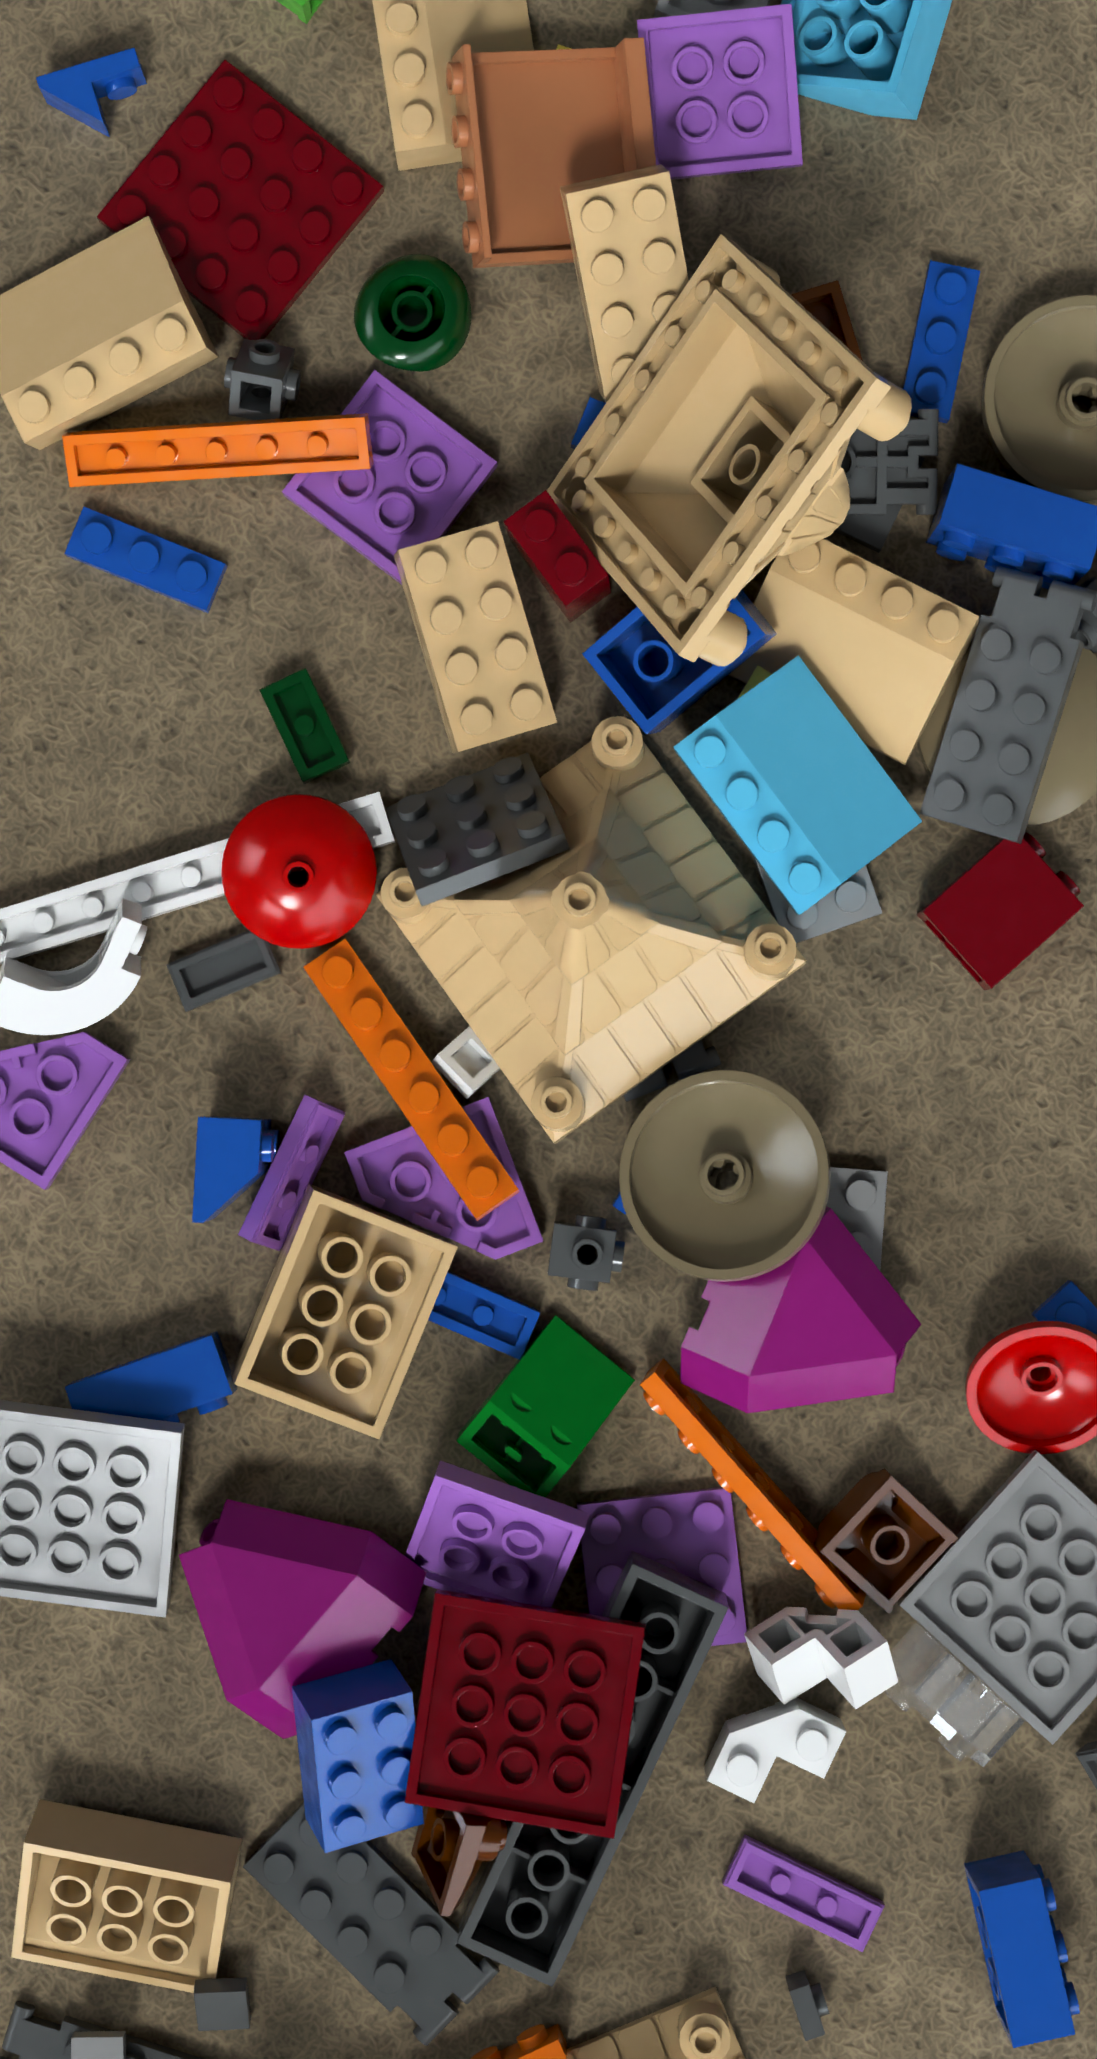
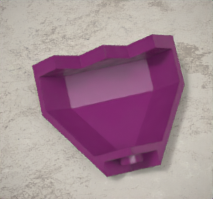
[680,1206,921,1413]
[179,1499,427,1739]

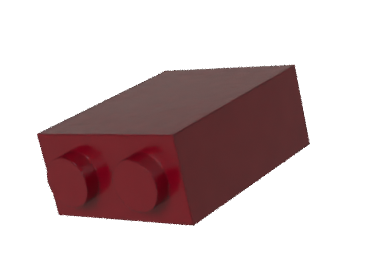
[503,490,611,623]
[916,832,1084,990]

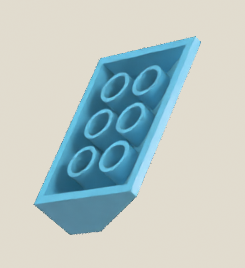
[781,0,952,120]
[673,655,922,915]

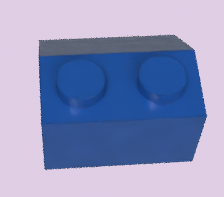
[192,1116,279,1223]

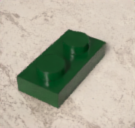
[259,668,351,784]

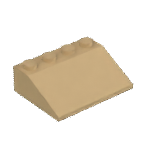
[372,0,534,171]
[0,216,219,450]
[729,539,979,765]
[231,1184,458,1439]
[11,1799,242,1993]

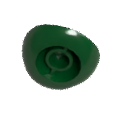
[354,254,471,372]

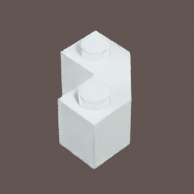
[744,1607,898,1709]
[704,1697,846,1803]

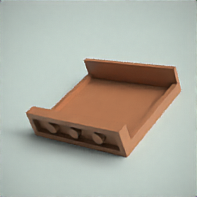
[446,37,656,268]

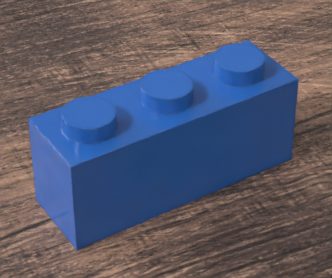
[65,1331,237,1423]

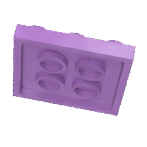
[637,4,803,180]
[282,370,498,585]
[404,1461,590,1608]
[577,1487,747,1646]

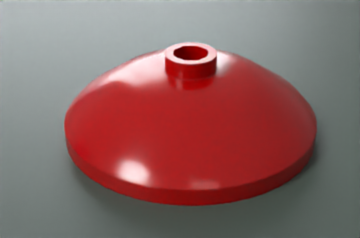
[221,794,377,949]
[965,1321,1097,1454]

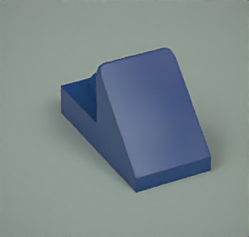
[36,48,147,137]

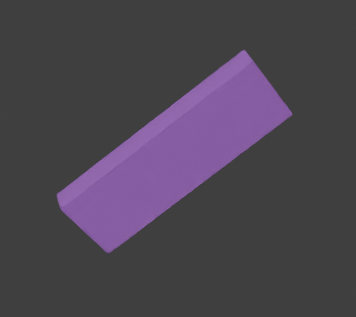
[238,1095,346,1251]
[722,1834,885,1952]

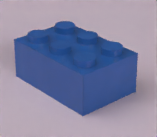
[926,463,1097,589]
[582,589,777,735]
[292,1659,424,1853]
[964,1850,1080,2048]

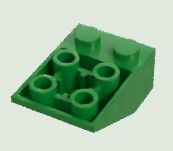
[456,1314,635,1497]

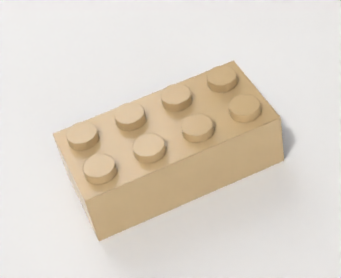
[560,164,689,403]
[394,521,557,753]

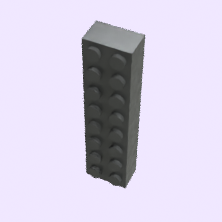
[457,1551,729,1987]

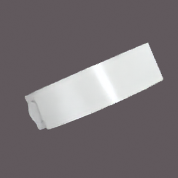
[0,898,147,1035]

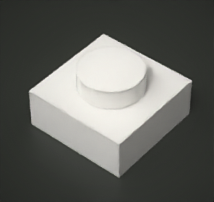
[431,1026,500,1099]

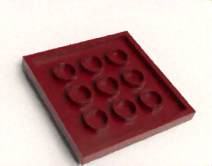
[97,60,384,341]
[405,1589,646,1839]

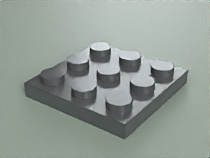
[385,753,570,906]

